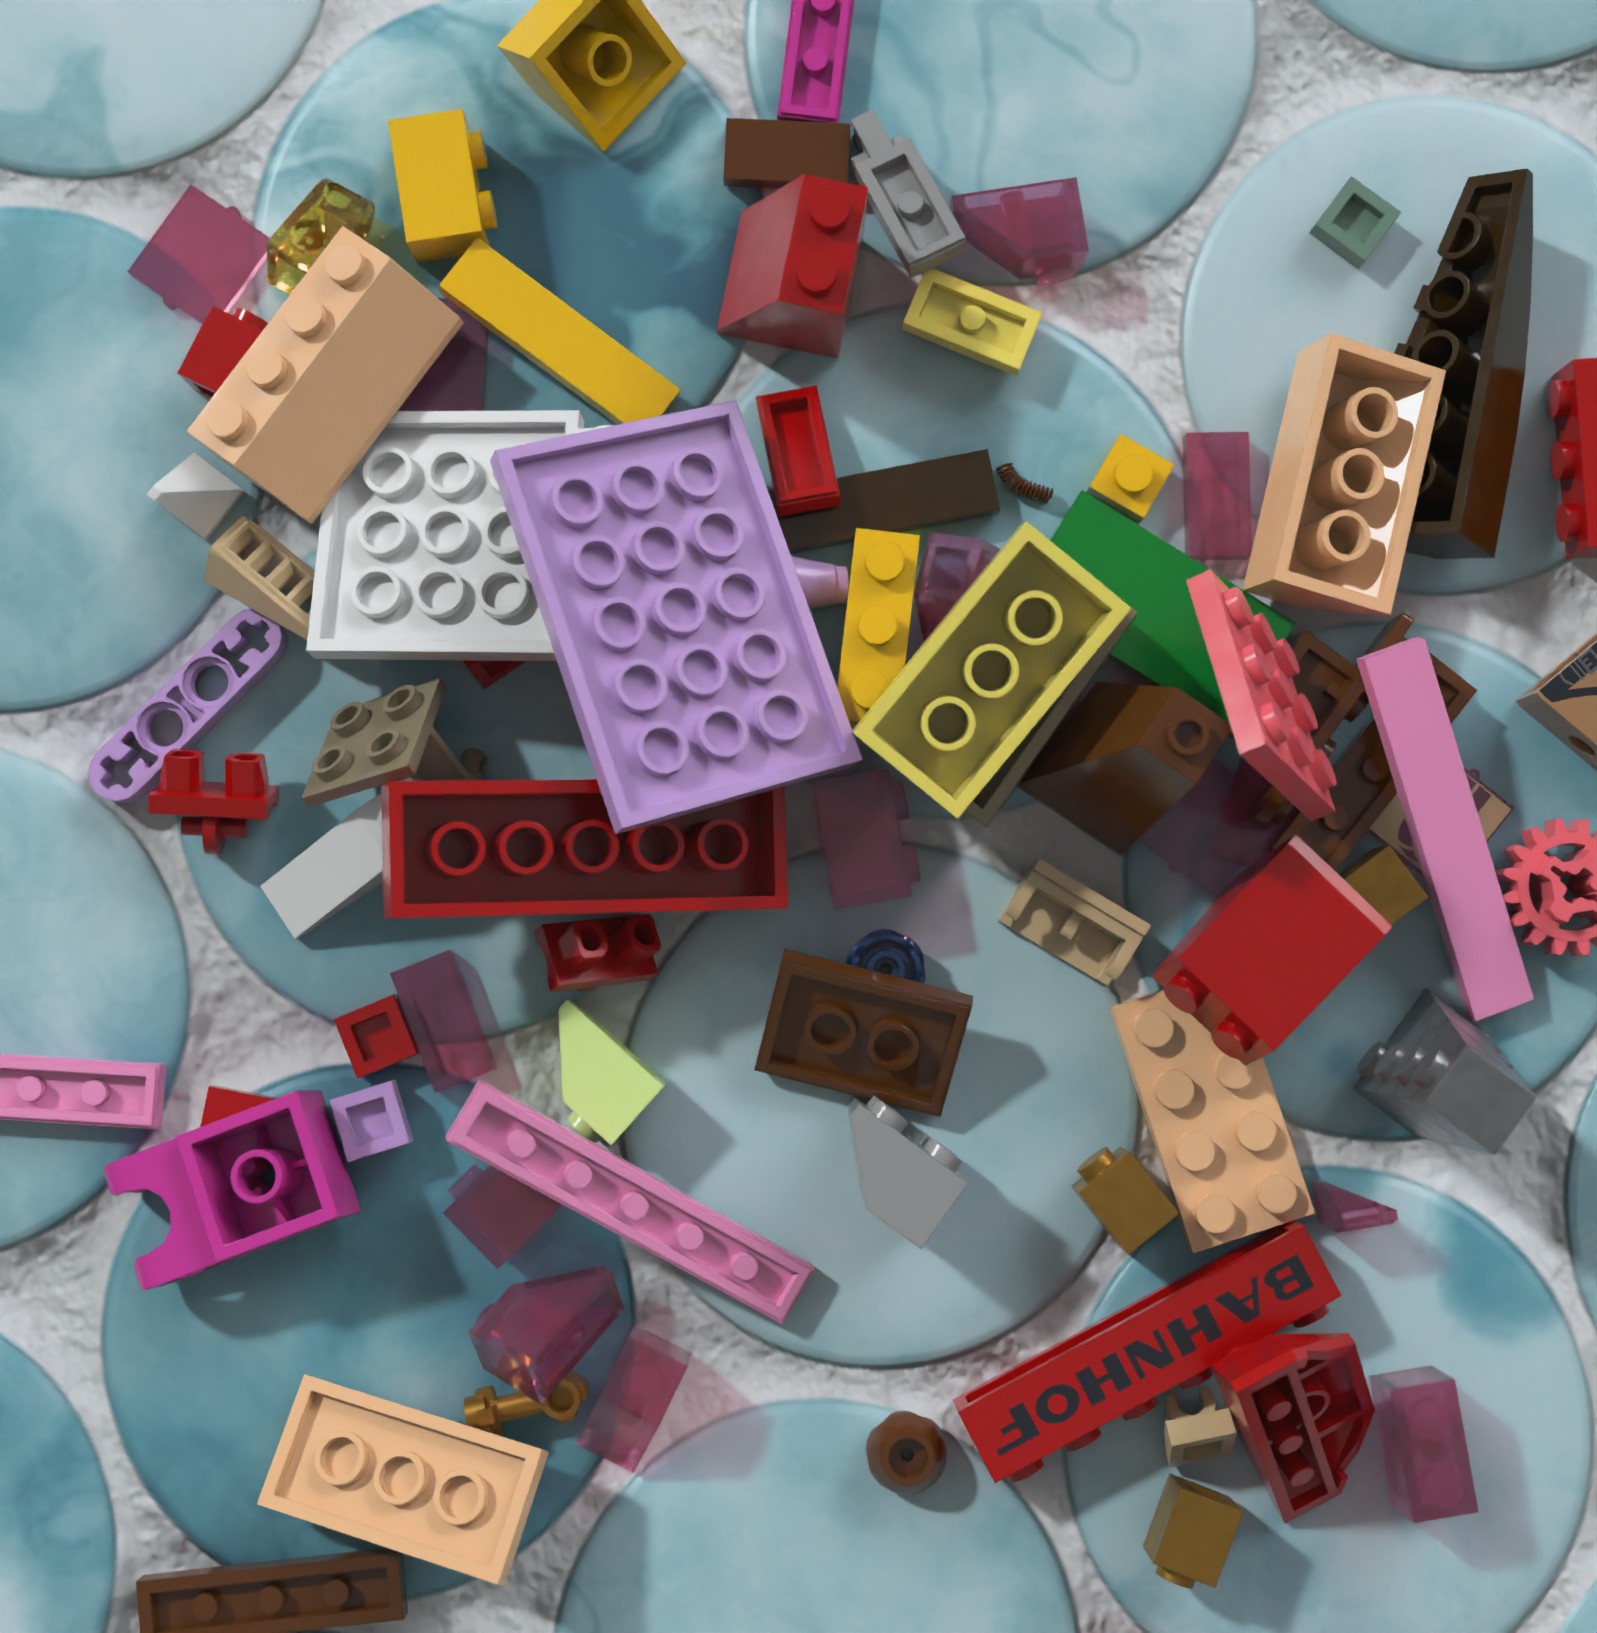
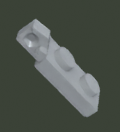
[850,109,967,278]

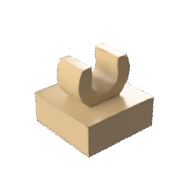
[1163,1386,1236,1468]

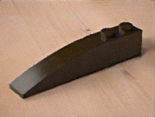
[1394,168,1533,559]

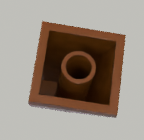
[1017,681,1232,856]

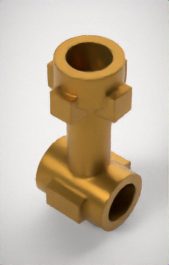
[464,1367,590,1436]

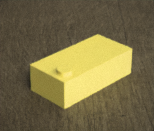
[852,521,1132,819]

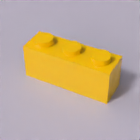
[837,528,920,730]

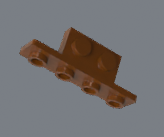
[1229,612,1414,830]

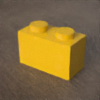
[388,109,497,263]

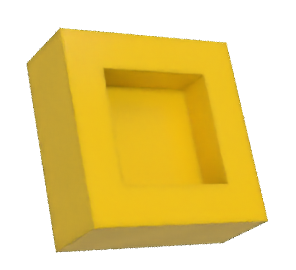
[1086,434,1175,523]

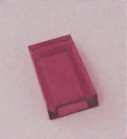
[1182,432,1252,560]
[390,950,498,1093]

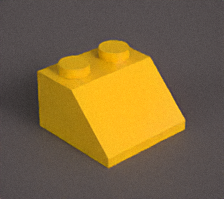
[497,0,687,152]

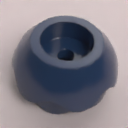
[846,929,925,983]

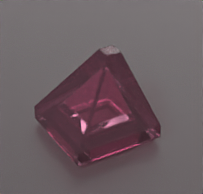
[1311,1181,1398,1233]

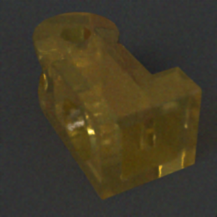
[266,178,375,294]

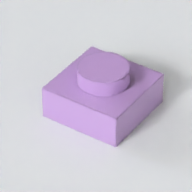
[329,1080,414,1162]

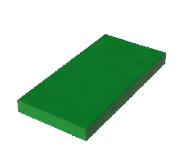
[1050,490,1296,723]

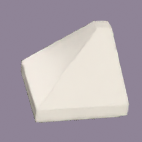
[146,452,245,541]

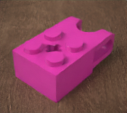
[103,1090,362,1291]

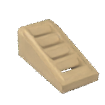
[203,516,315,640]

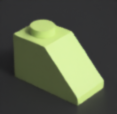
[558,999,667,1145]

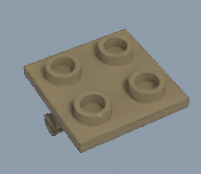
[301,678,488,807]

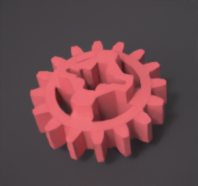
[1495,818,1597,956]

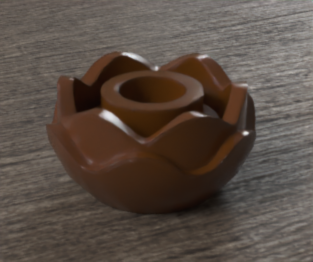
[866,1411,947,1495]

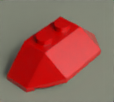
[1211,1333,1375,1524]

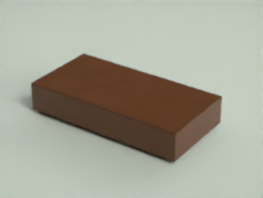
[723,118,850,189]

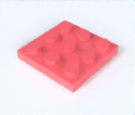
[1186,569,1337,822]

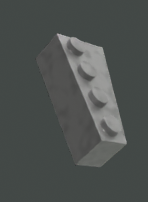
[1352,987,1537,1155]

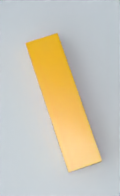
[439,237,681,425]

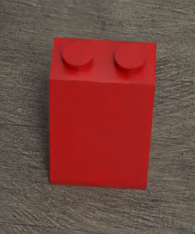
[717,174,868,358]
[1151,834,1393,1066]

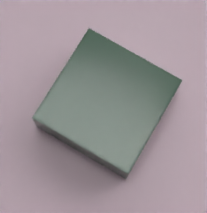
[1310,176,1402,269]

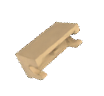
[997,858,1151,986]

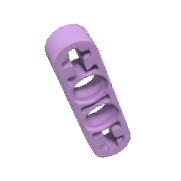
[88,609,289,803]

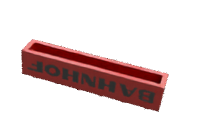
[953,1221,1342,1483]

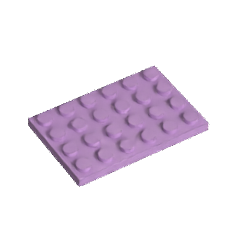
[490,400,862,834]

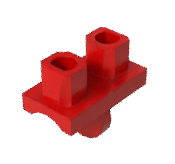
[148,749,279,855]
[534,914,661,992]

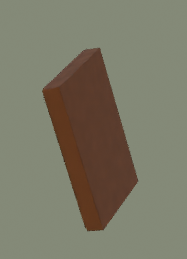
[754,949,973,1117]

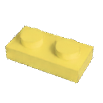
[902,268,1043,376]

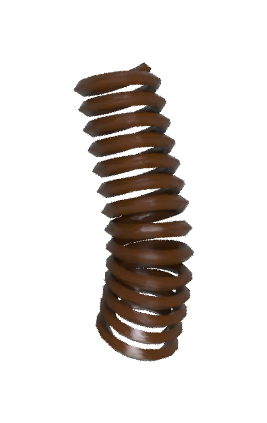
[996,463,1054,505]

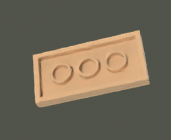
[1109,989,1315,1253]
[257,1374,549,1586]

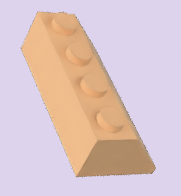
[186,226,464,525]
[1242,333,1446,617]

